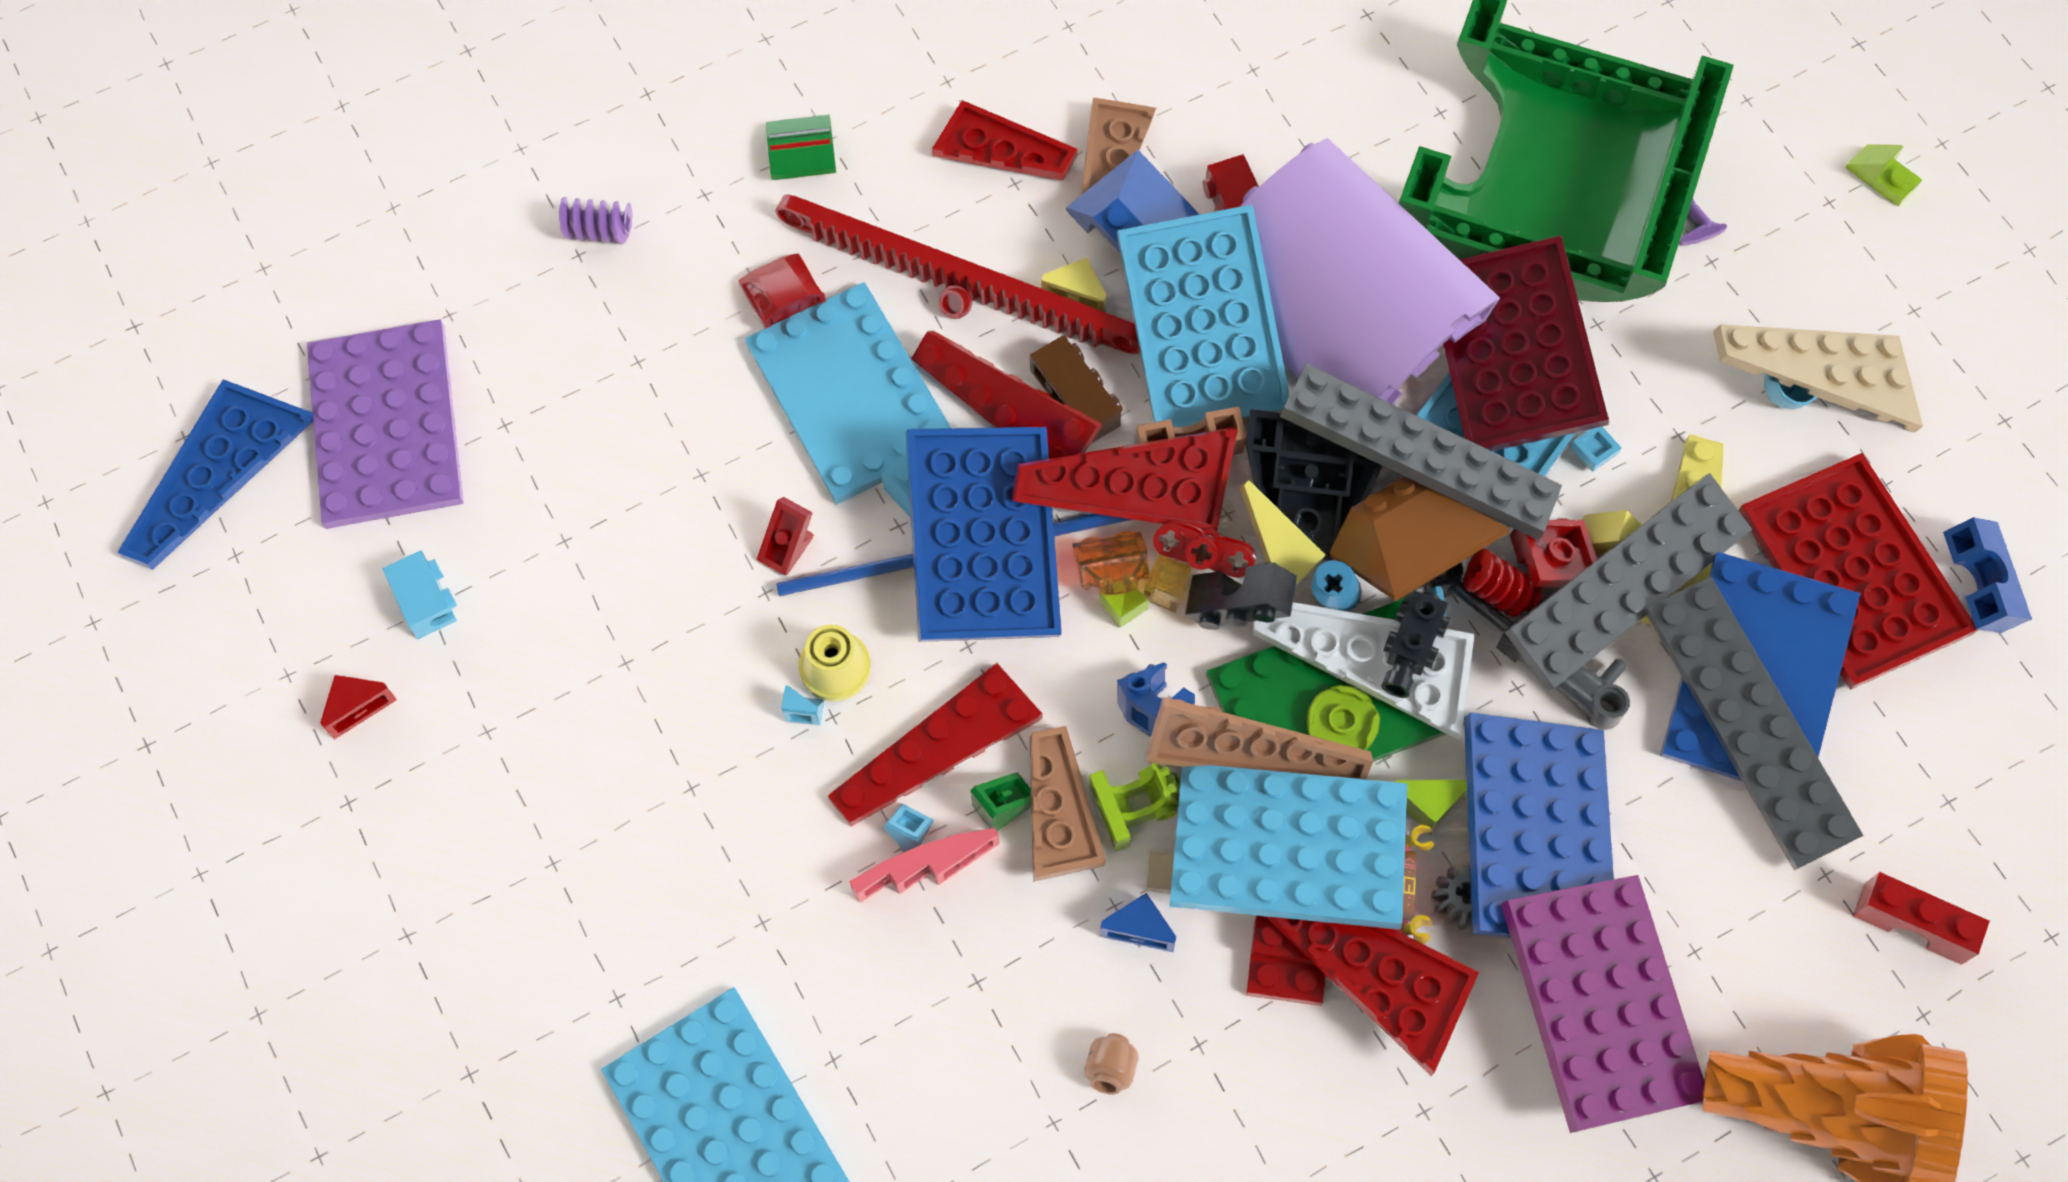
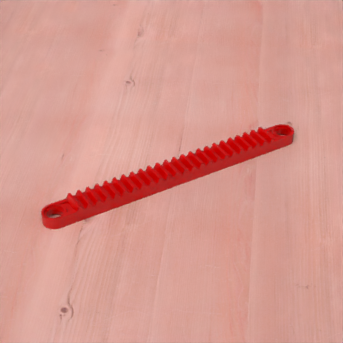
[775,194,1140,354]

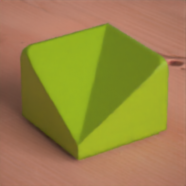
[1099,581,1149,628]

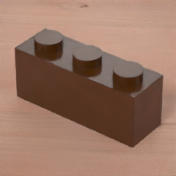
[1030,335,1123,444]

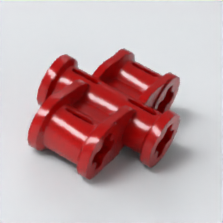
[1153,521,1257,578]

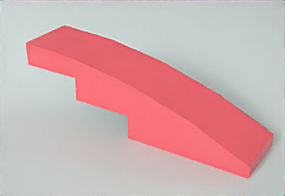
[849,828,1000,903]

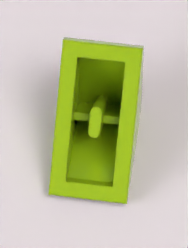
[1394,780,1467,833]

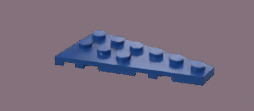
[117,379,314,570]

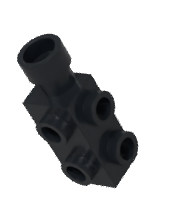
[1381,590,1451,698]

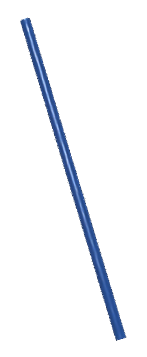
[776,514,1133,597]

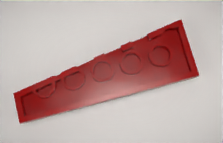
[827,663,1043,827]

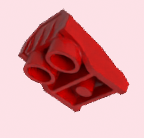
[738,253,826,329]

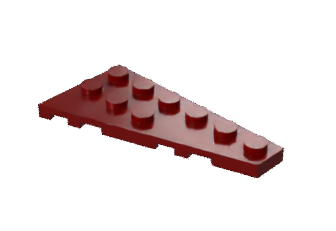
[1265,916,1479,1077]

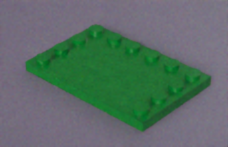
[1206,598,1464,762]

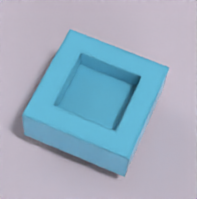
[1570,427,1622,472]

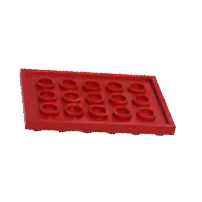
[1738,453,1978,690]

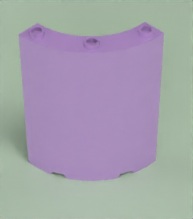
[1240,138,1500,405]

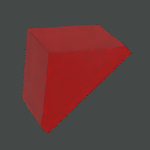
[320,675,397,740]

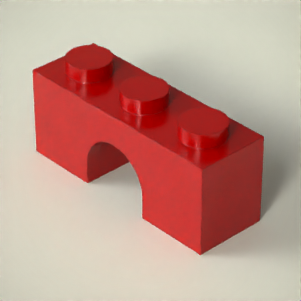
[1853,871,1990,965]

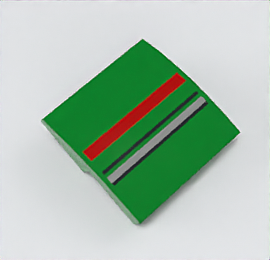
[766,114,837,181]

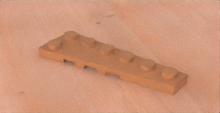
[1146,697,1373,780]

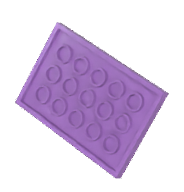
[307,319,464,529]

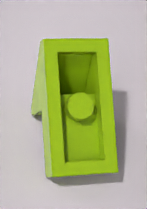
[1845,144,1923,207]

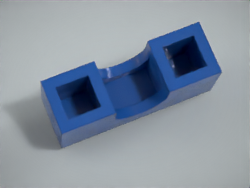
[1943,517,2032,633]

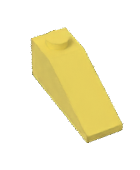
[1240,480,1325,585]

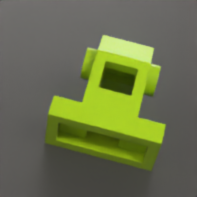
[1089,763,1181,852]

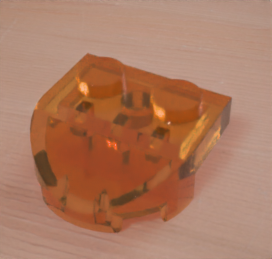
[1072,531,1150,595]

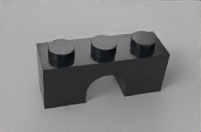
[1185,562,1297,630]

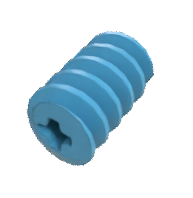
[1311,560,1362,612]

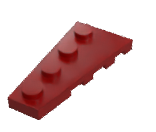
[932,100,1078,181]

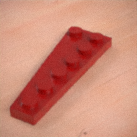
[911,330,1102,459]

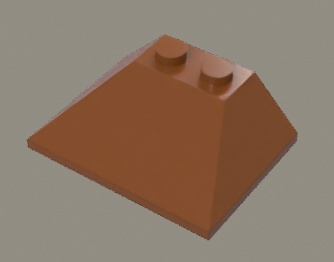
[1330,476,1509,601]

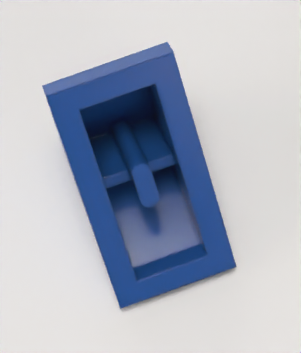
[1100,892,1176,953]

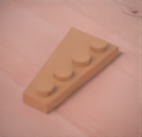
[1081,97,1157,195]
[1029,726,1106,882]

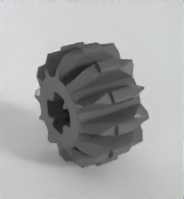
[1431,865,1473,930]

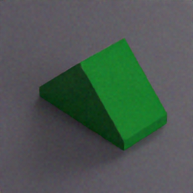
[970,772,1031,832]

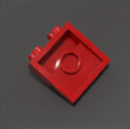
[1509,518,1597,587]
[1246,915,1326,1006]

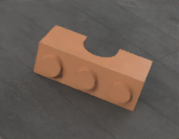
[1135,406,1247,455]

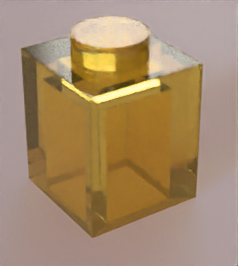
[1144,554,1192,613]

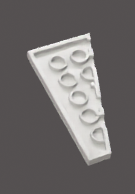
[1253,602,1475,740]

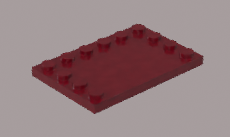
[1443,235,1609,451]

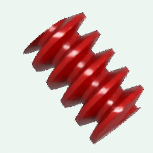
[1463,548,1543,617]

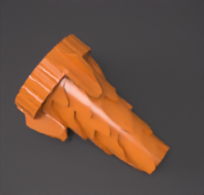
[1702,1034,1968,1182]

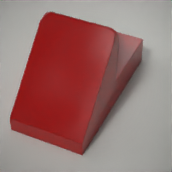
[756,496,814,576]

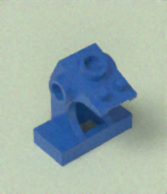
[1117,662,1195,737]

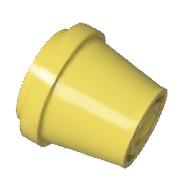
[799,624,871,702]

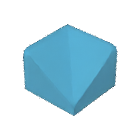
[781,685,824,726]

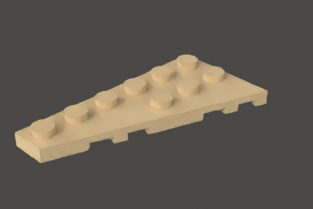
[1713,324,1923,433]

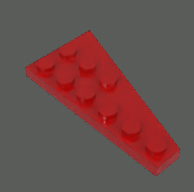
[1012,427,1238,531]

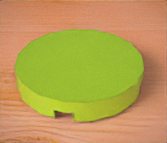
[1306,685,1380,750]

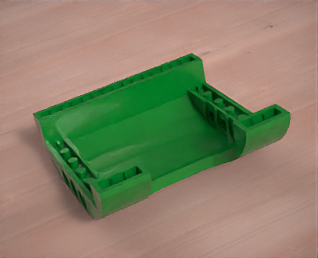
[1399,0,1734,302]

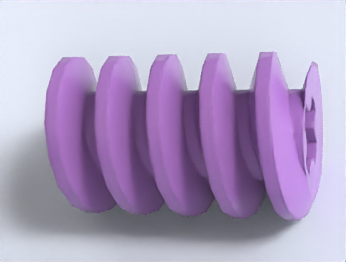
[559,197,633,244]

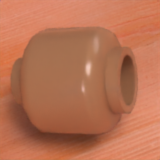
[1084,1033,1139,1095]

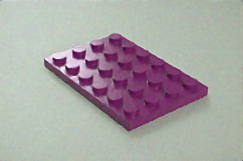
[1501,875,1705,1133]

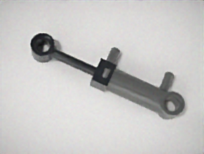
[1423,562,1630,730]

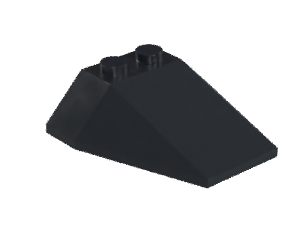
[1245,409,1383,561]

